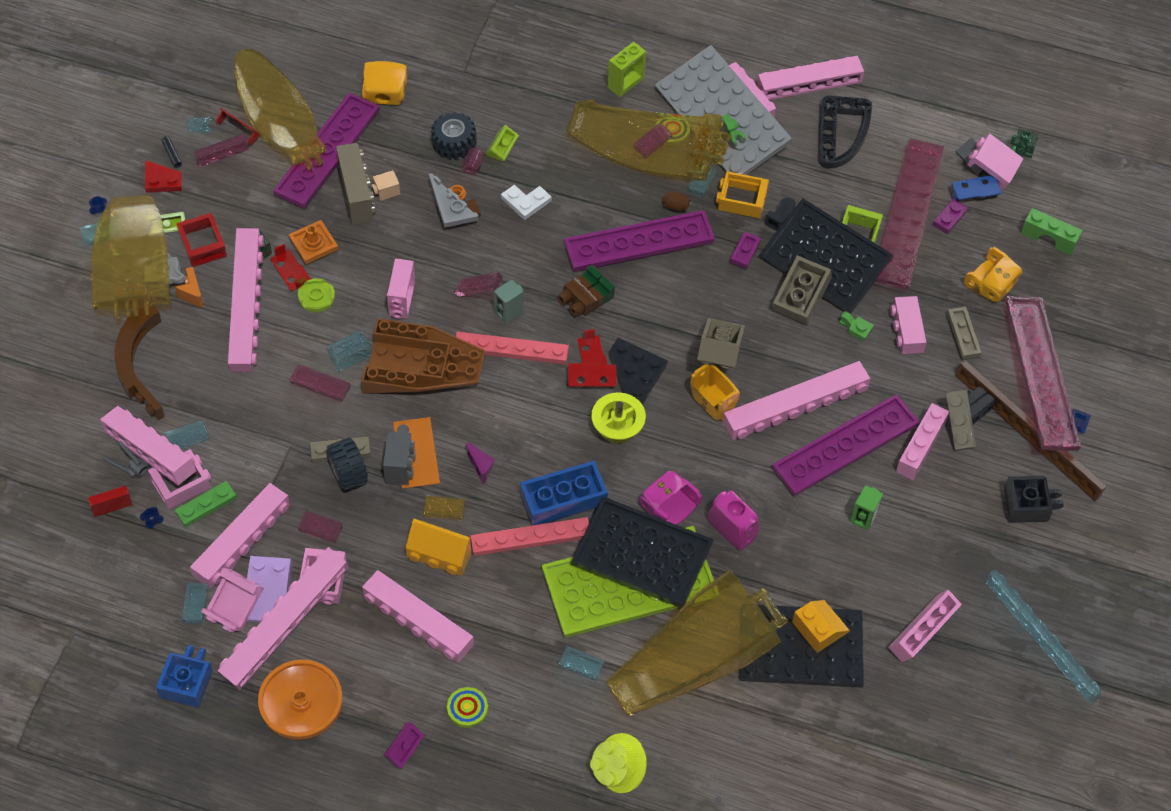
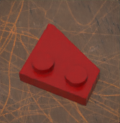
[145,161,182,193]

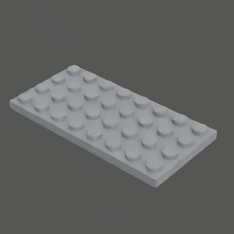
[655,45,793,175]

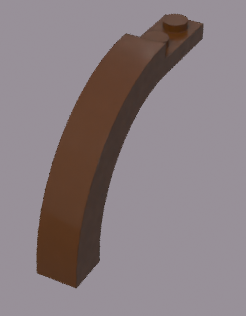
[115,300,165,421]

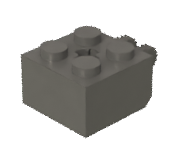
[383,424,416,485]

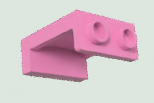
[967,133,1024,190]
[201,568,264,633]

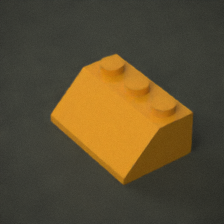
[406,519,471,576]

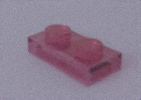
[634,122,672,158]
[298,511,343,543]

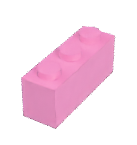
[890,296,926,354]

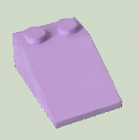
[247,556,293,622]

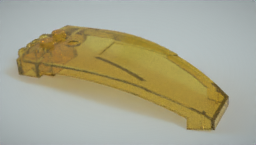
[567,99,731,181]
[91,194,171,318]

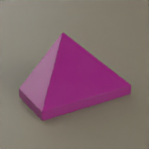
[466,442,495,484]

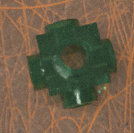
[1010,128,1039,158]

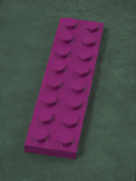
[273,92,380,209]
[564,210,715,272]
[772,394,920,497]

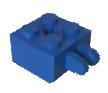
[156,645,213,708]

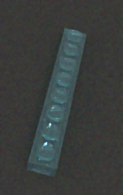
[986,569,1102,704]

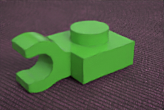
[722,114,746,146]
[839,311,874,342]

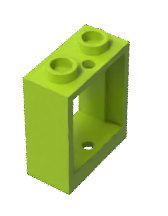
[608,42,646,97]
[842,205,883,243]

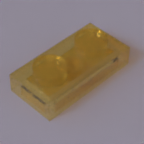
[424,495,465,520]

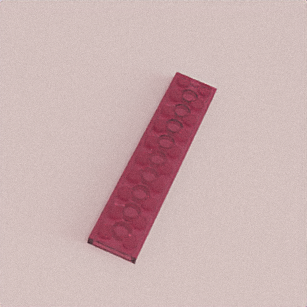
[875,139,944,290]
[1005,296,1081,451]

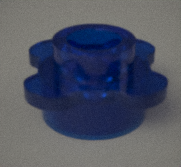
[89,196,108,214]
[140,507,164,529]

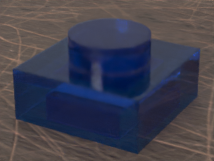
[1066,408,1091,434]

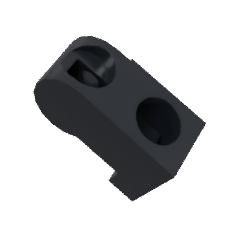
[765,197,796,231]

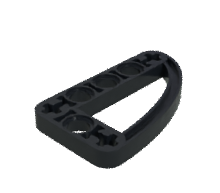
[819,95,872,169]

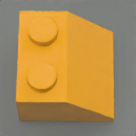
[792,600,850,653]

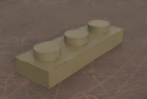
[947,307,982,359]
[946,390,976,450]
[310,436,371,463]

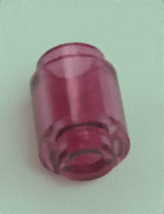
[463,147,485,175]

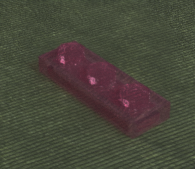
[194,134,249,168]
[454,272,503,297]
[290,364,350,402]

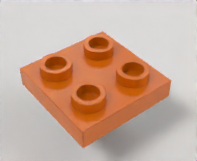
[288,220,338,265]

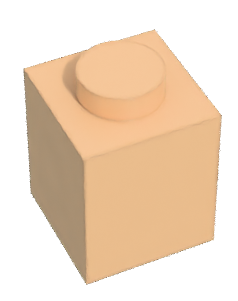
[371,170,400,201]

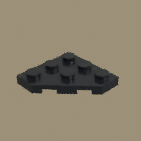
[609,338,668,405]

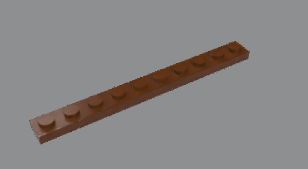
[955,360,1107,501]

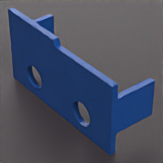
[952,175,1002,201]

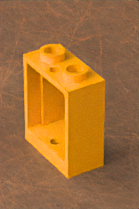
[716,171,769,219]

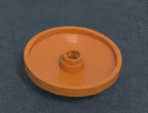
[258,660,343,740]

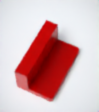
[88,485,133,517]

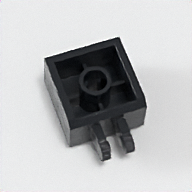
[1004,476,1064,522]

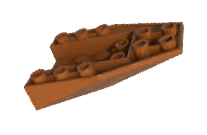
[361,318,485,393]

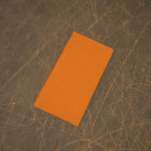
[393,417,440,489]

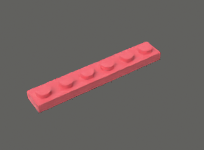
[456,331,569,365]
[470,517,589,556]

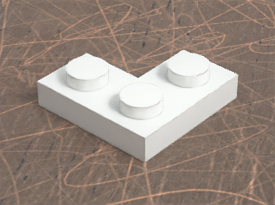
[501,185,552,220]

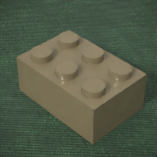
[773,256,832,325]

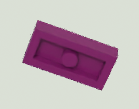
[933,199,968,234]
[730,232,761,269]
[384,722,425,769]

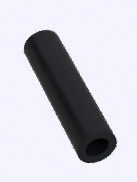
[161,136,182,168]

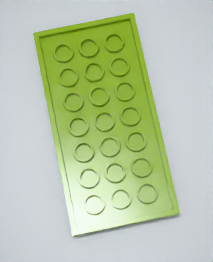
[542,526,719,638]

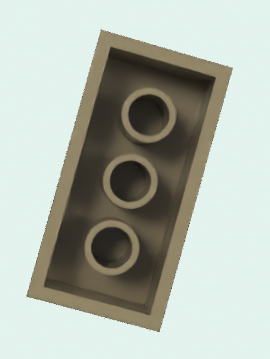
[336,143,376,225]
[697,318,745,369]

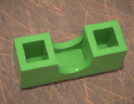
[1021,208,1083,256]

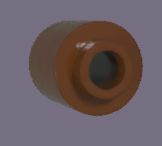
[662,191,690,212]

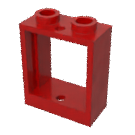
[176,213,227,267]

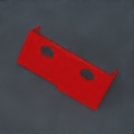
[215,108,262,146]
[270,244,311,292]
[577,329,608,365]
[568,363,616,387]

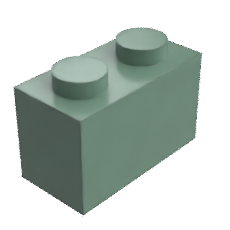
[494,280,524,324]

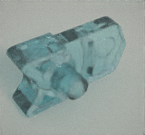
[186,117,213,132]

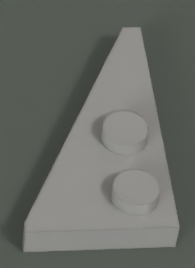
[429,173,478,228]

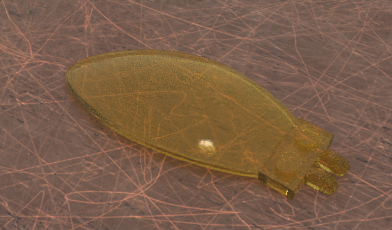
[234,49,326,170]

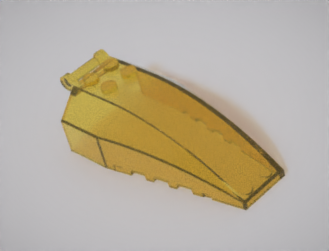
[607,570,788,716]

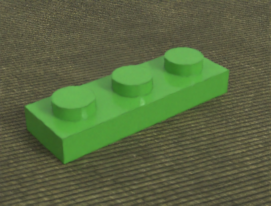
[175,481,237,528]

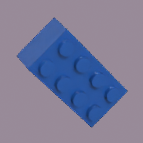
[520,461,608,526]

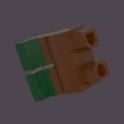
[558,265,615,317]

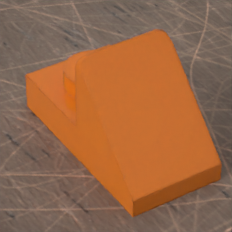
[175,267,204,307]

